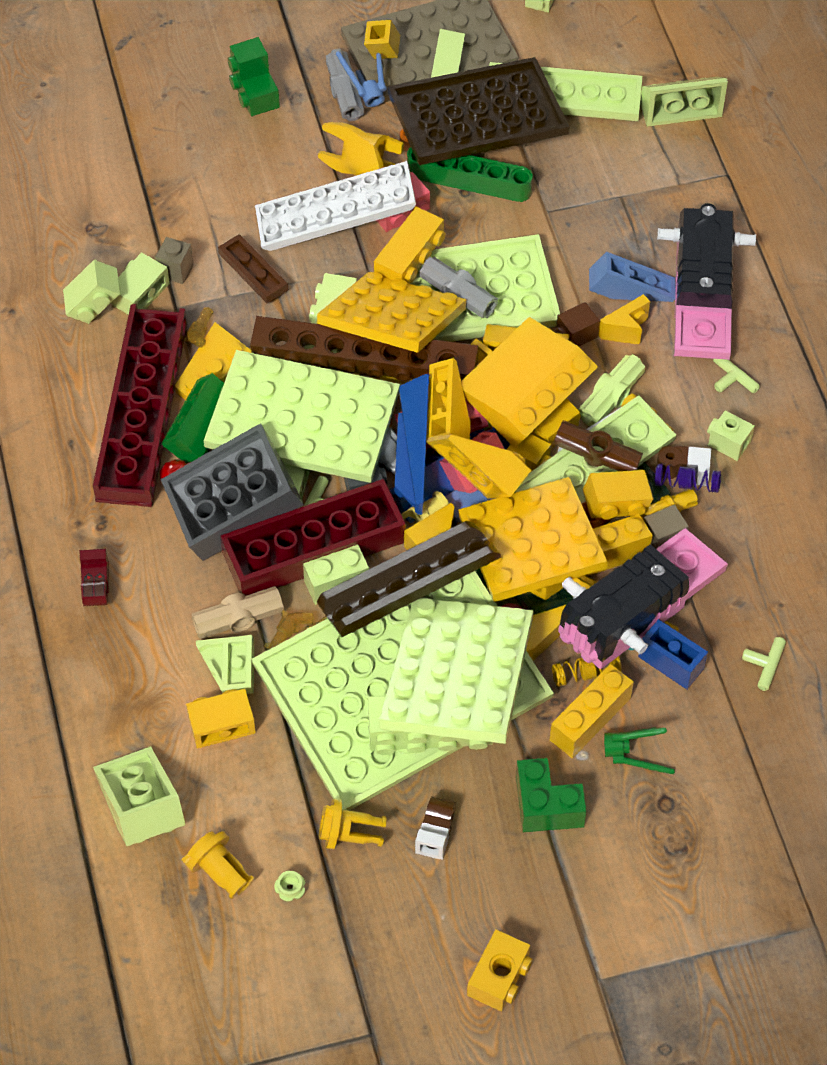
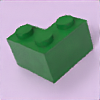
[227,37,280,117]
[516,758,586,833]

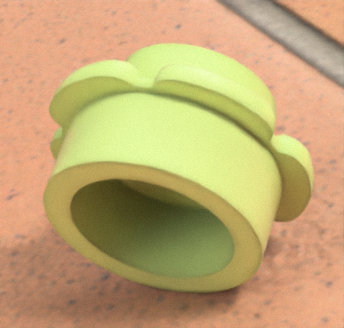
[274,871,305,901]

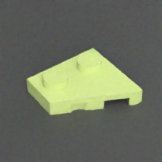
[196,635,255,694]

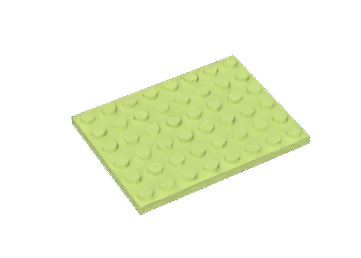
[252,571,554,811]

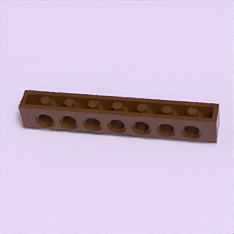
[250,316,478,381]

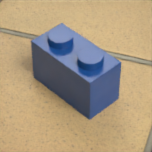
[638,619,708,689]

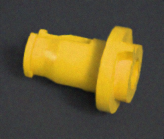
[319,799,386,850]
[181,831,254,900]

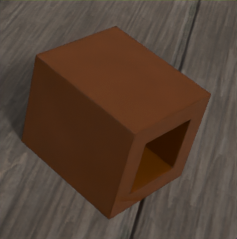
[555,302,600,347]

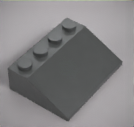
[161,423,304,561]

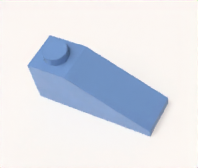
[589,251,675,302]

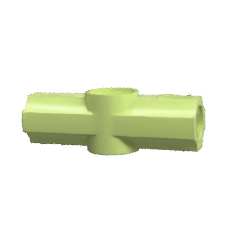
[578,354,645,426]

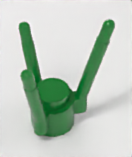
[604,727,675,774]

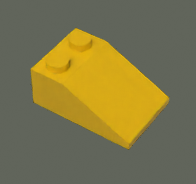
[426,434,531,499]

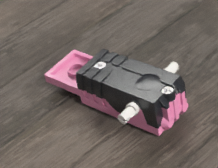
[657,203,756,360]
[558,528,728,669]

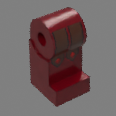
[79,549,109,607]

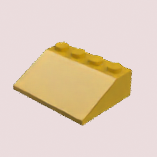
[461,317,598,448]

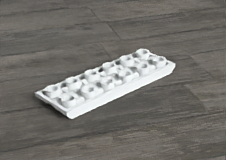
[255,161,416,251]

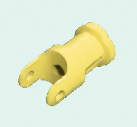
[401,491,449,522]

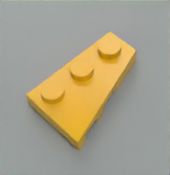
[175,322,251,400]

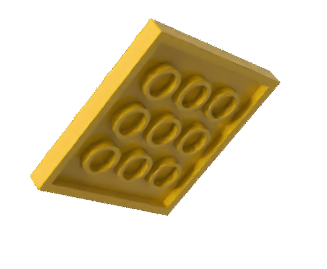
[317,272,467,353]
[458,477,608,602]

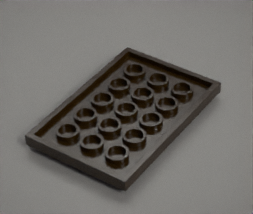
[388,57,570,165]

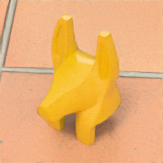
[318,122,404,176]

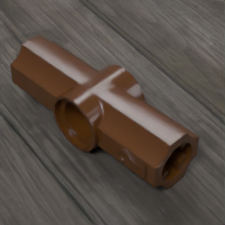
[553,420,643,471]

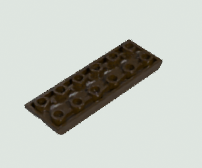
[317,521,501,638]

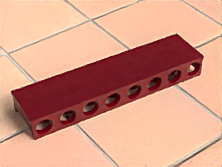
[93,304,187,507]

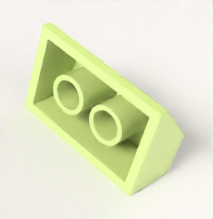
[640,77,728,127]

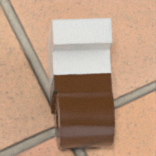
[656,446,711,486]
[415,796,456,860]

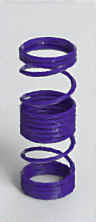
[655,464,721,493]

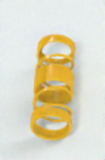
[552,656,621,687]

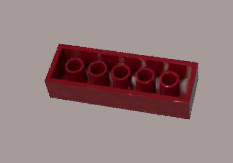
[220,479,406,596]

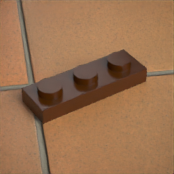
[218,234,289,304]

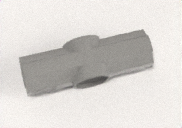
[326,49,364,122]
[420,257,498,318]

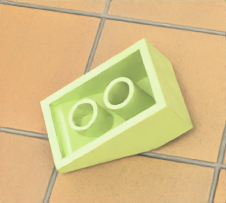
[93,747,185,846]

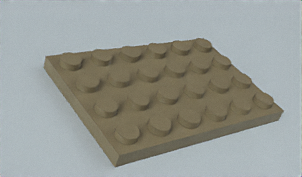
[341,0,519,104]

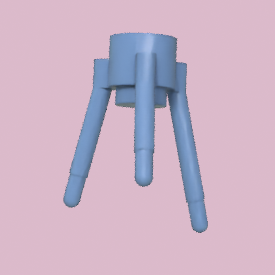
[336,51,387,107]

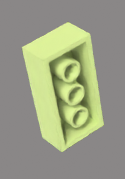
[368,696,493,755]

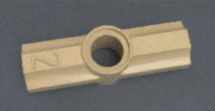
[191,587,284,639]

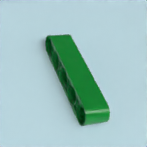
[407,147,533,202]

